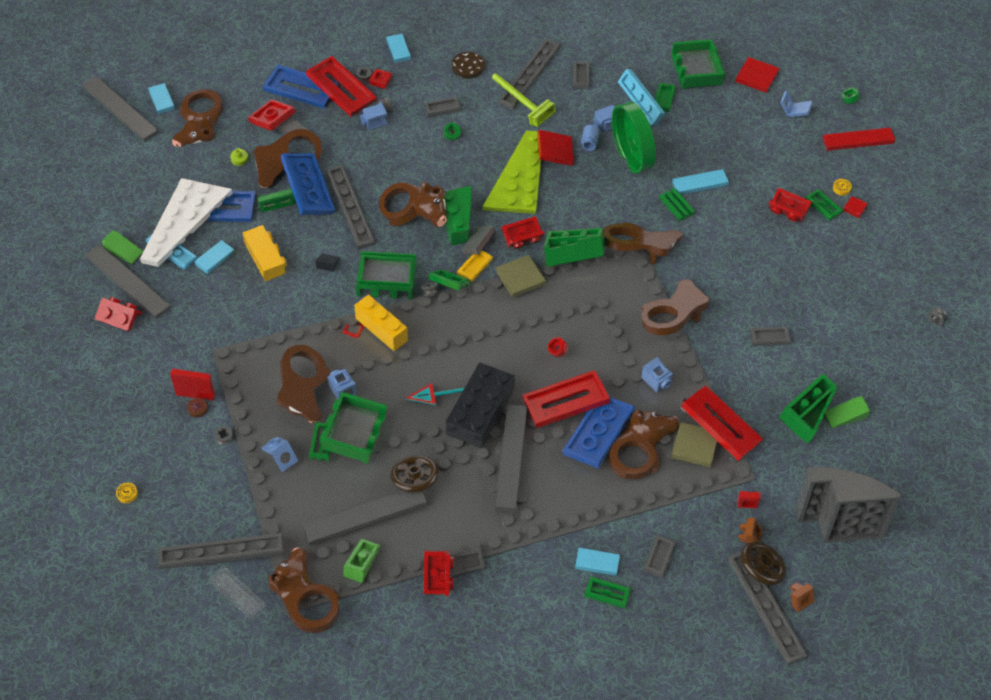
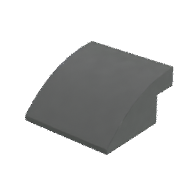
[795,467,901,543]

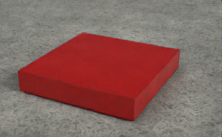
[735,57,779,93]
[248,99,296,131]
[537,129,574,166]
[170,369,215,401]

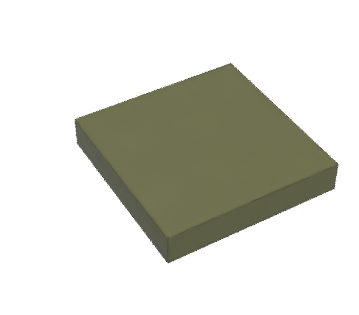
[496,255,546,298]
[671,422,717,468]

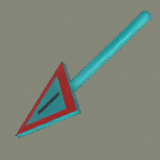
[405,383,465,405]

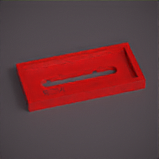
[306,56,377,117]
[522,370,610,428]
[681,385,763,461]

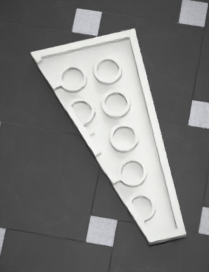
[140,178,233,267]

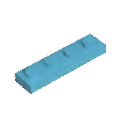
[618,69,665,126]

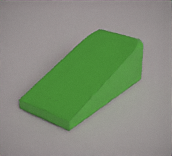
[102,230,144,264]
[824,396,870,428]
[343,538,380,583]

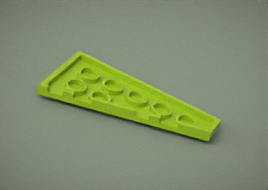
[482,131,541,214]

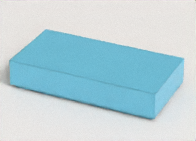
[386,34,411,63]
[148,83,175,114]
[195,240,235,274]
[575,548,620,576]

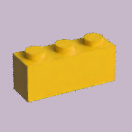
[243,225,287,281]
[354,294,408,351]

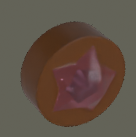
[187,398,208,418]

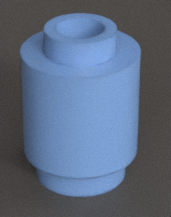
[581,125,600,151]

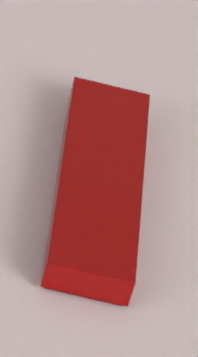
[823,128,895,151]

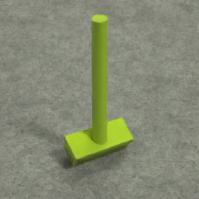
[492,73,556,127]

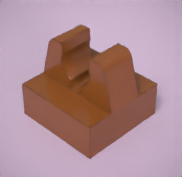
[738,518,763,543]
[790,582,814,612]

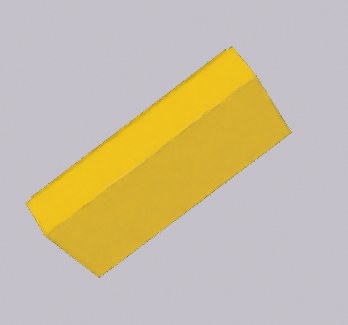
[457,250,493,283]

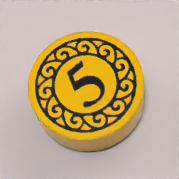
[833,179,852,196]
[116,483,138,503]

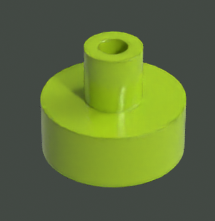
[230,148,248,166]

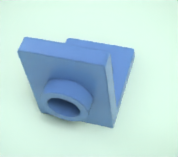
[781,91,813,117]
[261,437,298,472]

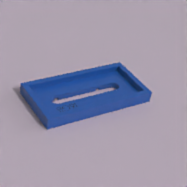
[263,65,339,109]
[206,191,256,222]

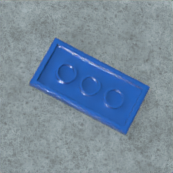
[280,153,335,215]
[562,397,635,469]

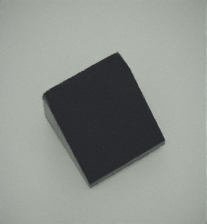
[316,253,340,272]

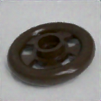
[390,455,439,493]
[741,542,786,585]

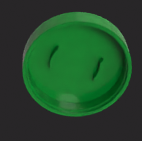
[612,101,656,174]

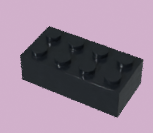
[445,362,515,449]

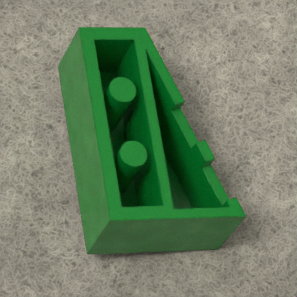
[444,186,472,246]
[544,228,605,267]
[779,374,838,444]

